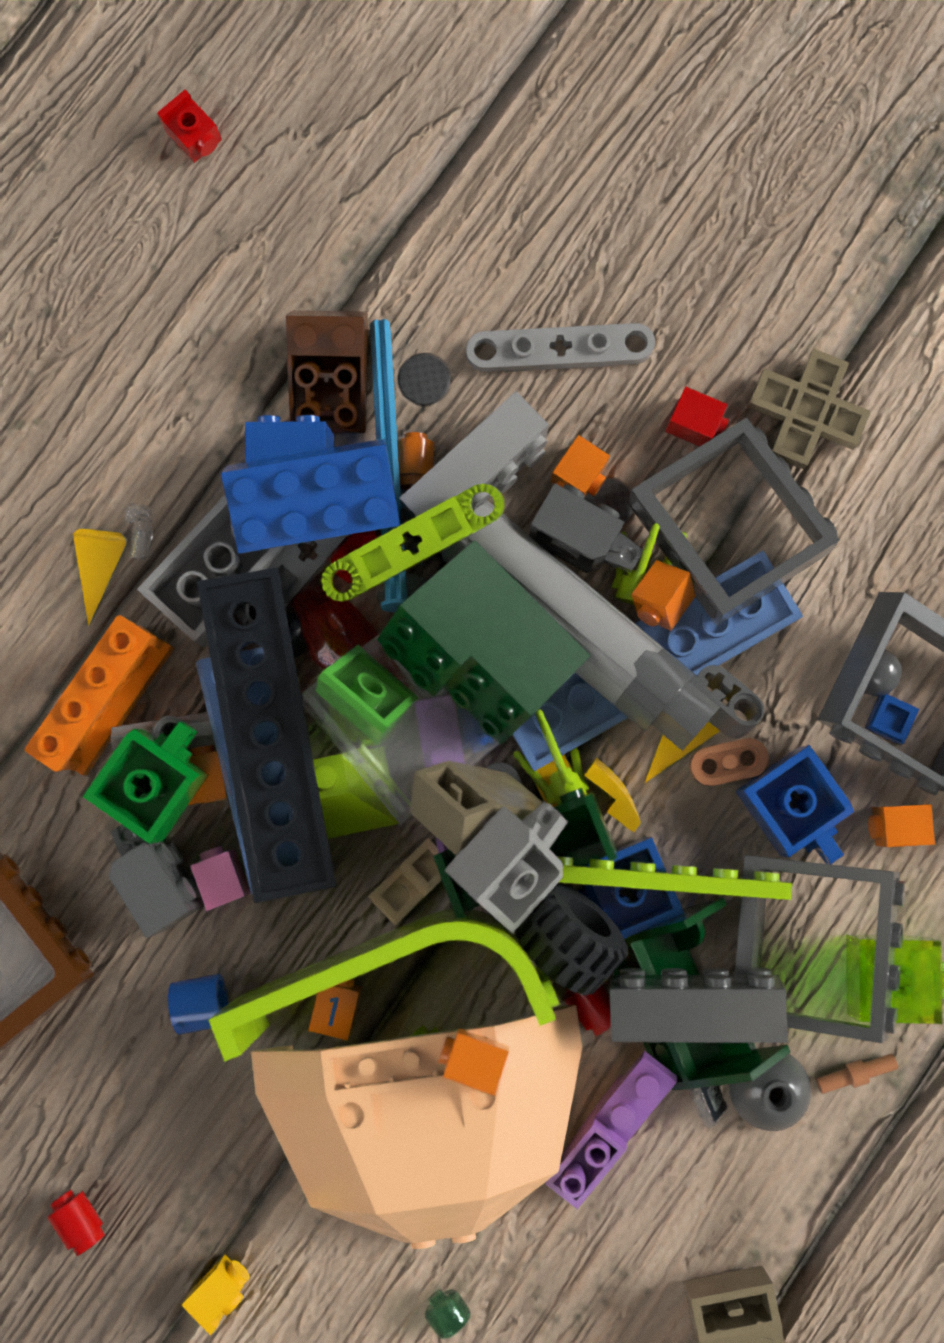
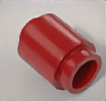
[562,985,611,1036]
[47,1189,105,1256]

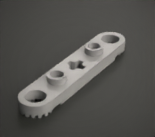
[466,323,655,373]

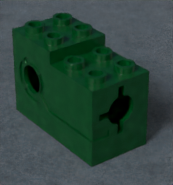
[376,540,591,744]

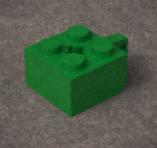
[83,722,209,844]

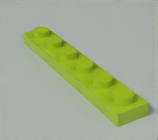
[556,856,792,900]

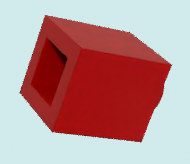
[665,386,729,447]

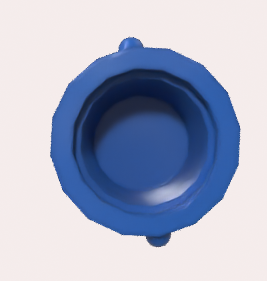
[168,973,229,1035]

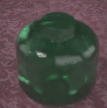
[425,1289,471,1339]

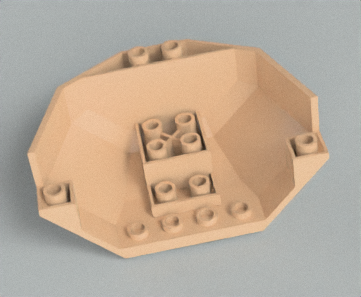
[251,1005,582,1249]

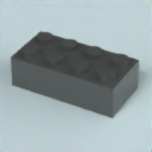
[610,968,788,1043]

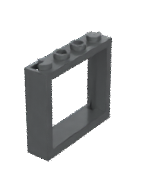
[628,418,840,626]
[817,592,944,796]
[735,855,906,1043]

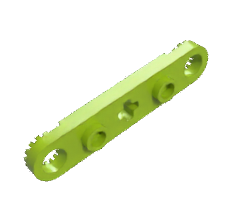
[321,484,504,601]

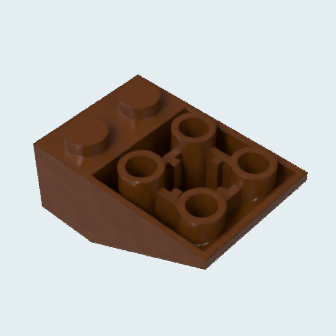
[286,310,368,433]

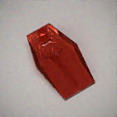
[292,585,409,688]

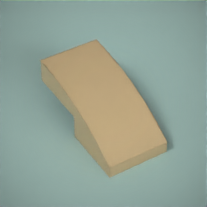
[368,838,442,925]

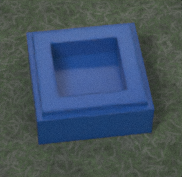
[864,694,919,745]

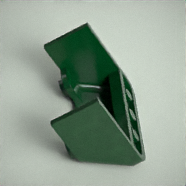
[433,788,617,918]
[613,897,791,1090]

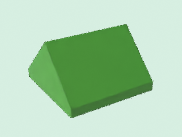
[316,645,419,745]

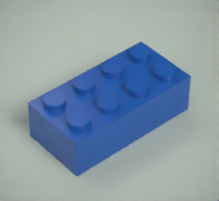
[221,439,400,554]

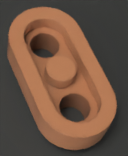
[689,738,769,786]

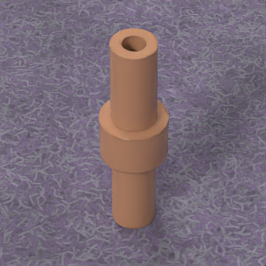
[816,1053,898,1094]

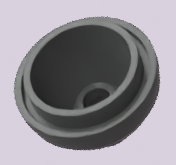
[729,1048,811,1131]

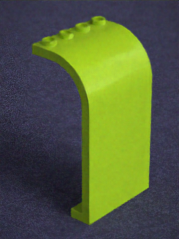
[208,909,559,1062]

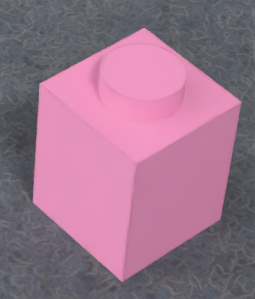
[190,846,251,911]

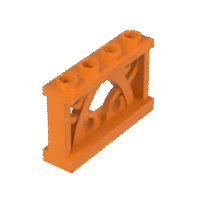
[25,615,175,776]

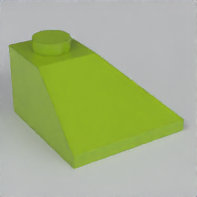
[313,747,399,839]

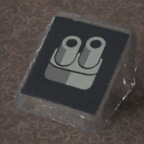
[688,1085,728,1128]

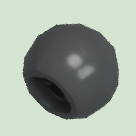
[864,649,902,696]

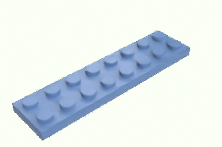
[512,551,804,771]

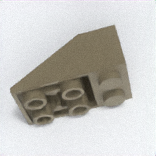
[410,760,543,855]
[683,1266,784,1343]

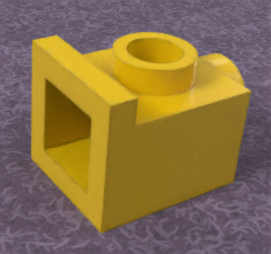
[182,1255,250,1335]

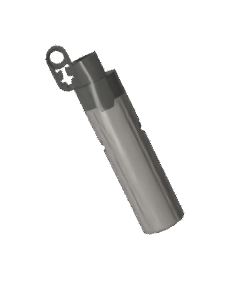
[442,502,764,751]

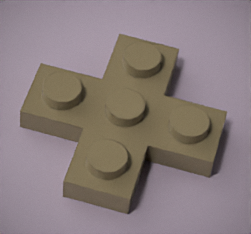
[747,349,871,470]

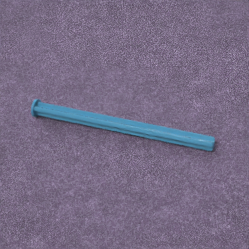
[370,319,407,612]

